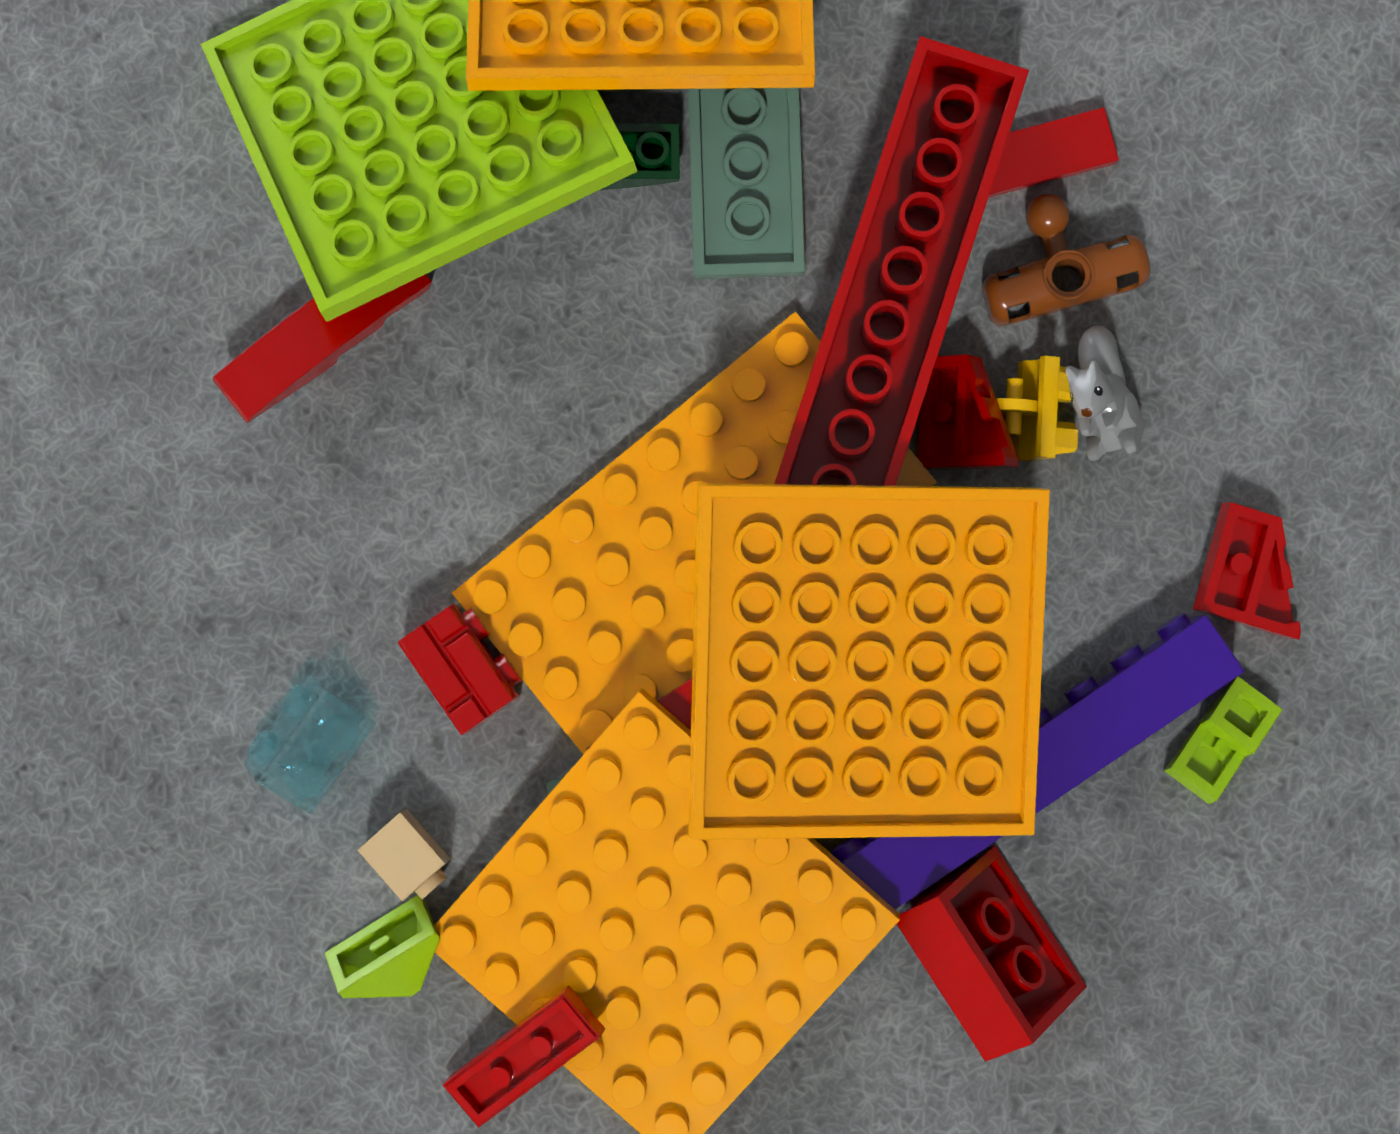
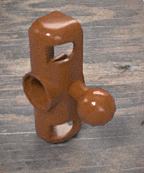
[982,194,1151,326]

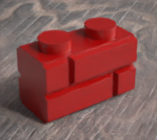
[397,604,522,735]

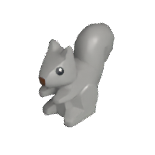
[1065,325,1145,461]

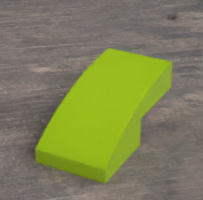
[1164,676,1283,804]

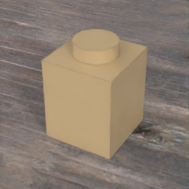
[357,809,451,902]

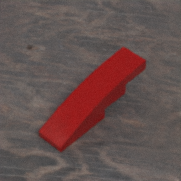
[213,274,432,423]

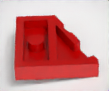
[918,354,1019,470]
[1192,502,1301,640]

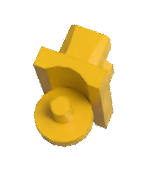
[997,355,1078,462]

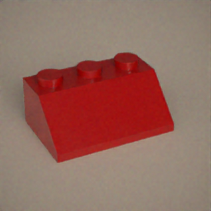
[897,845,1087,1062]

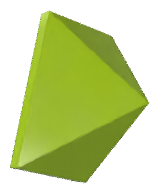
[324,895,440,998]

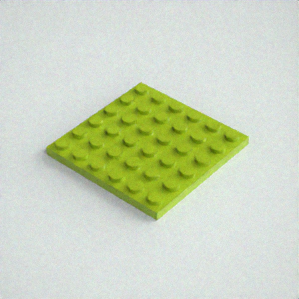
[200,0,638,322]

